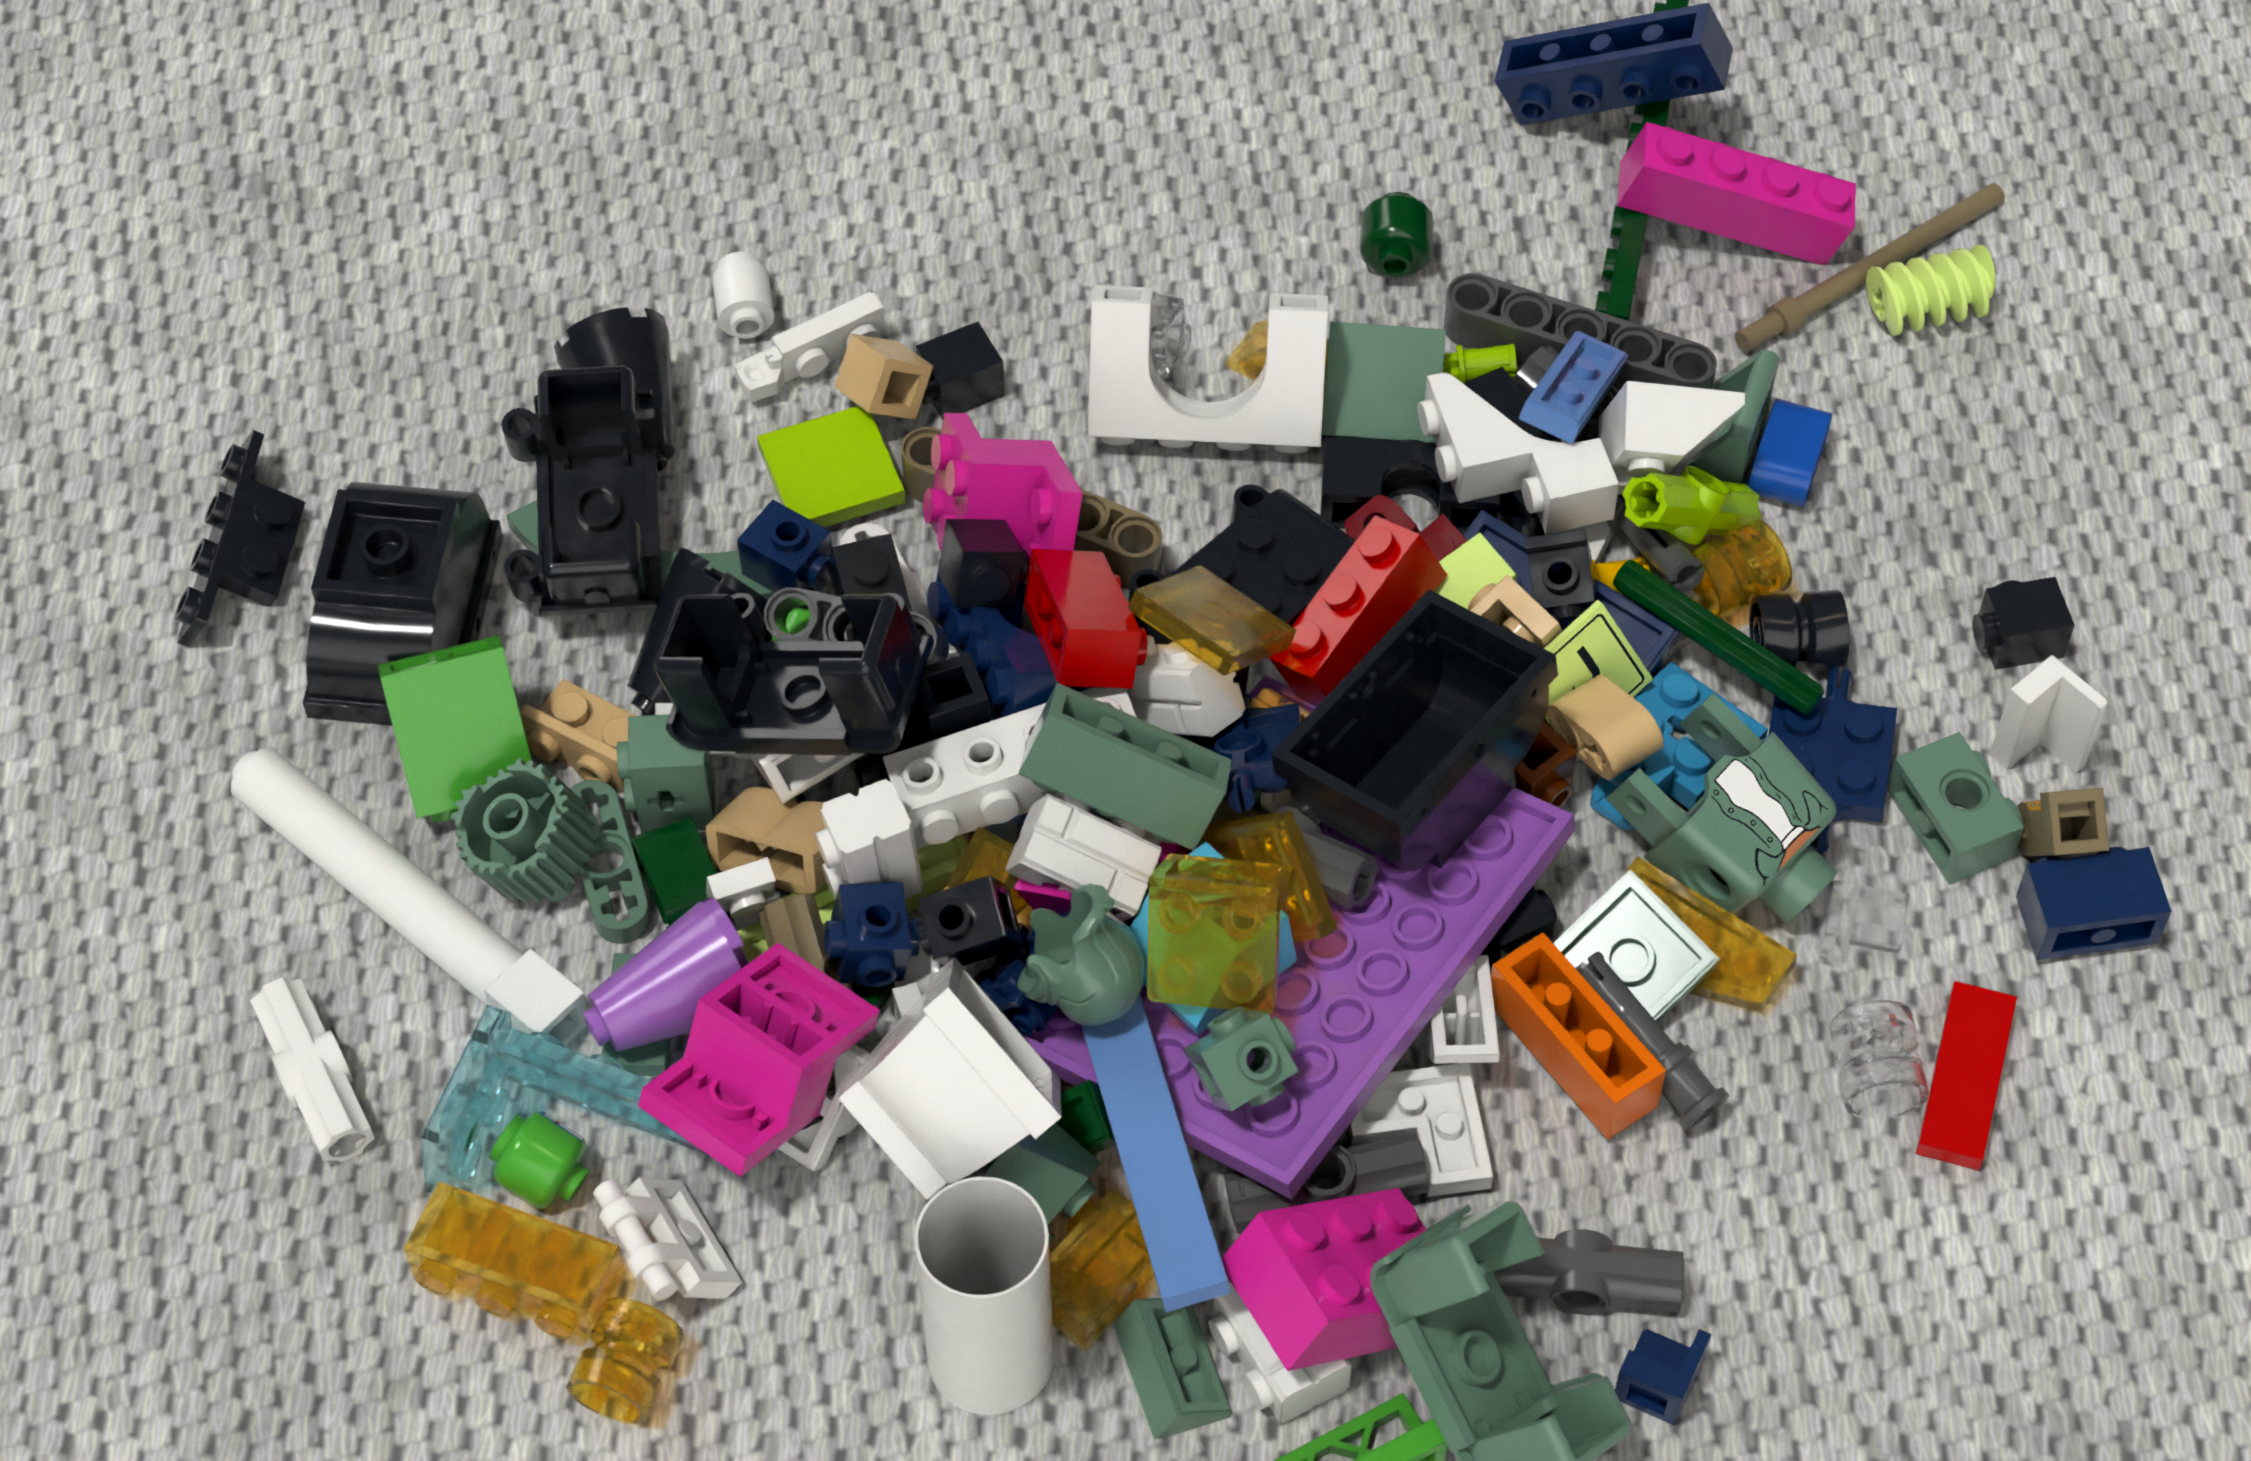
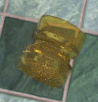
[1686,519,1792,620]
[566,1297,684,1424]

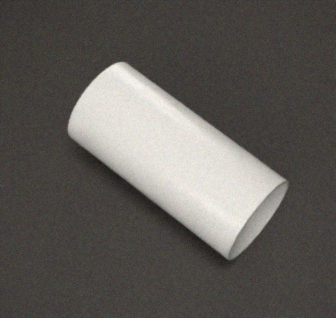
[914,1177,1054,1415]

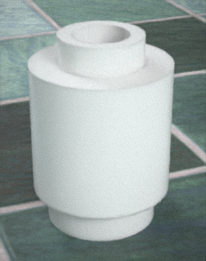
[712,252,775,339]

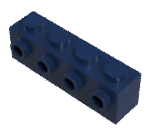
[1494,3,1733,126]

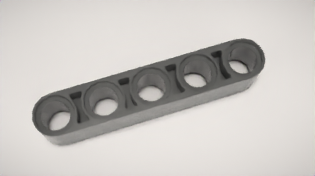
[1444,273,1717,391]

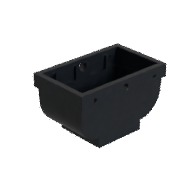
[302,481,503,726]
[1271,589,1558,871]

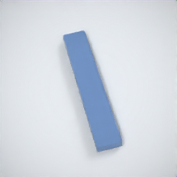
[1081,994,1231,1313]

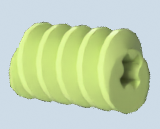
[1865,244,1996,336]

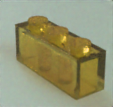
[403,1182,626,1341]

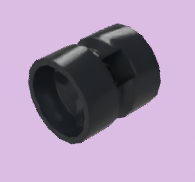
[1749,590,1850,670]

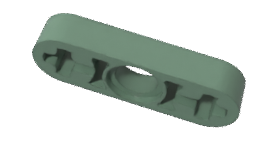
[570,780,650,944]

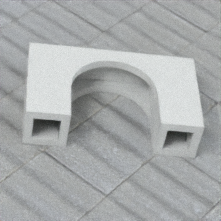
[1088,285,1328,453]

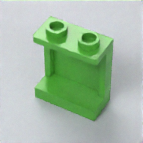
[378,635,531,822]

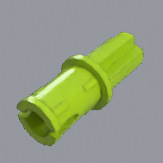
[1443,343,1517,383]

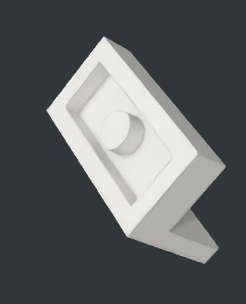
[1989,655,2108,773]

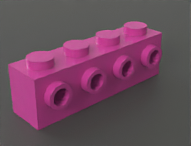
[1617,122,1856,265]

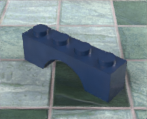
[927,559,1086,717]

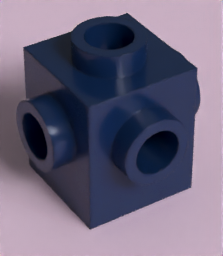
[824,882,920,987]

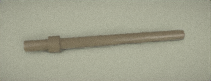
[1735,183,2005,352]

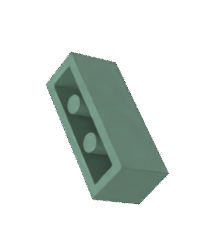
[1018,683,1232,851]

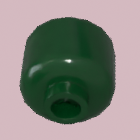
[1359,192,1434,278]

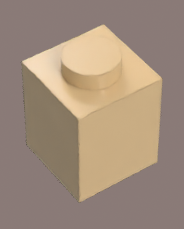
[834,333,933,420]

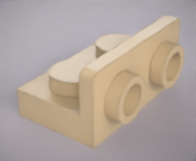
[1468,574,1562,648]
[519,679,636,794]

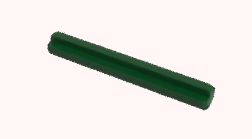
[1613,560,1825,715]

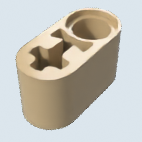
[1547,674,1664,780]

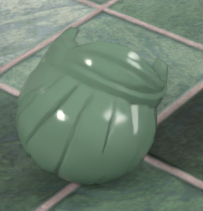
[1017,884,1144,1026]

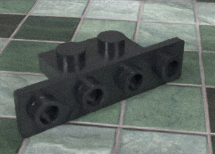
[175,430,306,647]

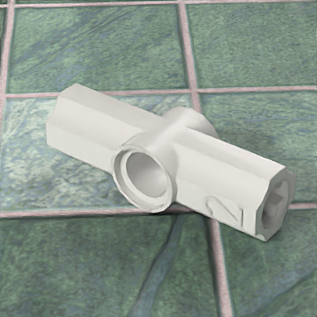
[250,977,375,1163]

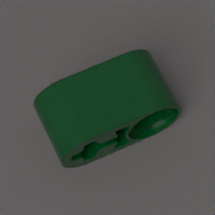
[631,816,731,929]

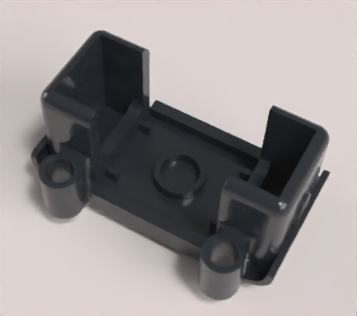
[501,365,662,617]
[1128,484,1356,692]
[653,593,934,755]

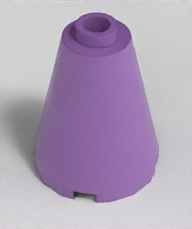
[582,897,748,1052]

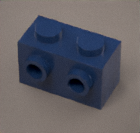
[2016,847,2172,961]

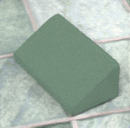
[1114,1298,1232,1439]

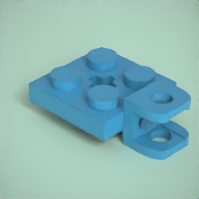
[1590,662,1768,830]

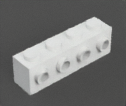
[883,687,1137,849]

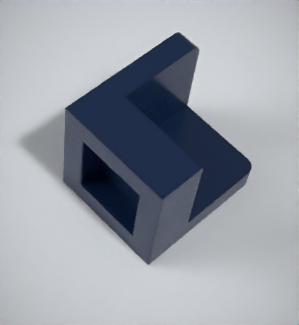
[1615,1329,1712,1426]

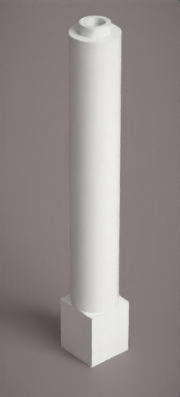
[231,748,588,1064]

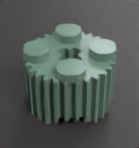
[450,759,600,904]

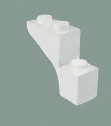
[1417,373,1619,535]

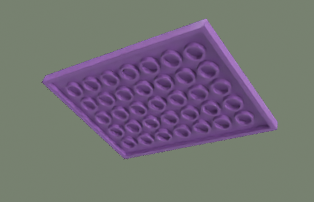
[1002,675,1576,1200]

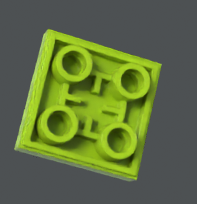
[757,406,906,527]

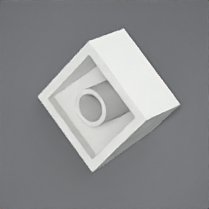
[1598,381,1745,495]

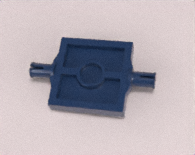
[1768,667,1897,853]
[1177,690,1302,812]

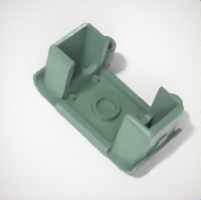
[1370,1201,1631,1461]

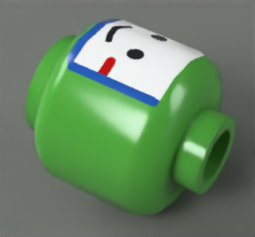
[489,1111,591,1209]

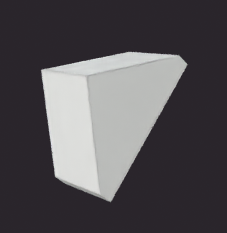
[1425,955,1500,1064]

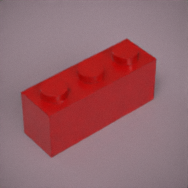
[1269,515,1447,706]
[1023,549,1147,689]

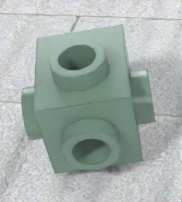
[1184,1007,1299,1111]

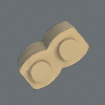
[705,787,826,894]

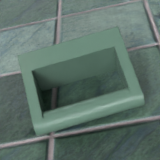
[1684,350,1779,484]

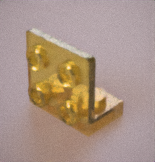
[1147,853,1296,1014]

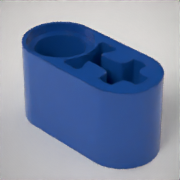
[1748,398,1833,508]

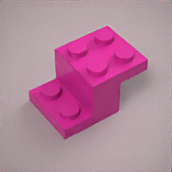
[923,413,1083,576]
[638,943,880,1177]

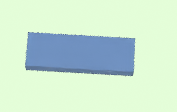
[1518,331,1629,444]

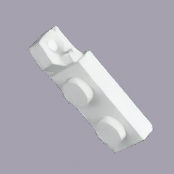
[734,292,885,402]

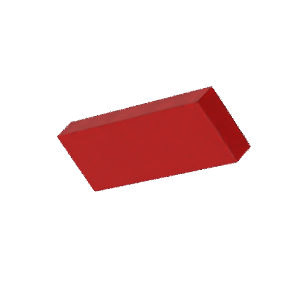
[1915,981,2017,1171]

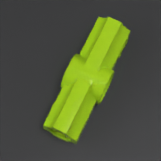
[1622,465,1762,545]

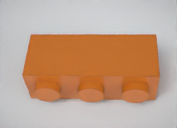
[1491,932,1666,1140]

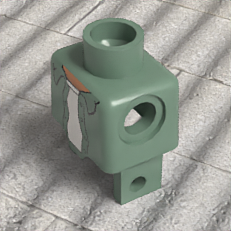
[1606,692,1837,924]

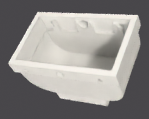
[838,957,1061,1200]

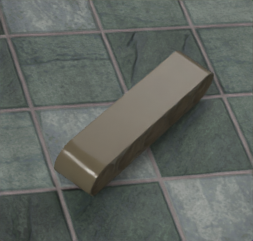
[901,427,1162,590]

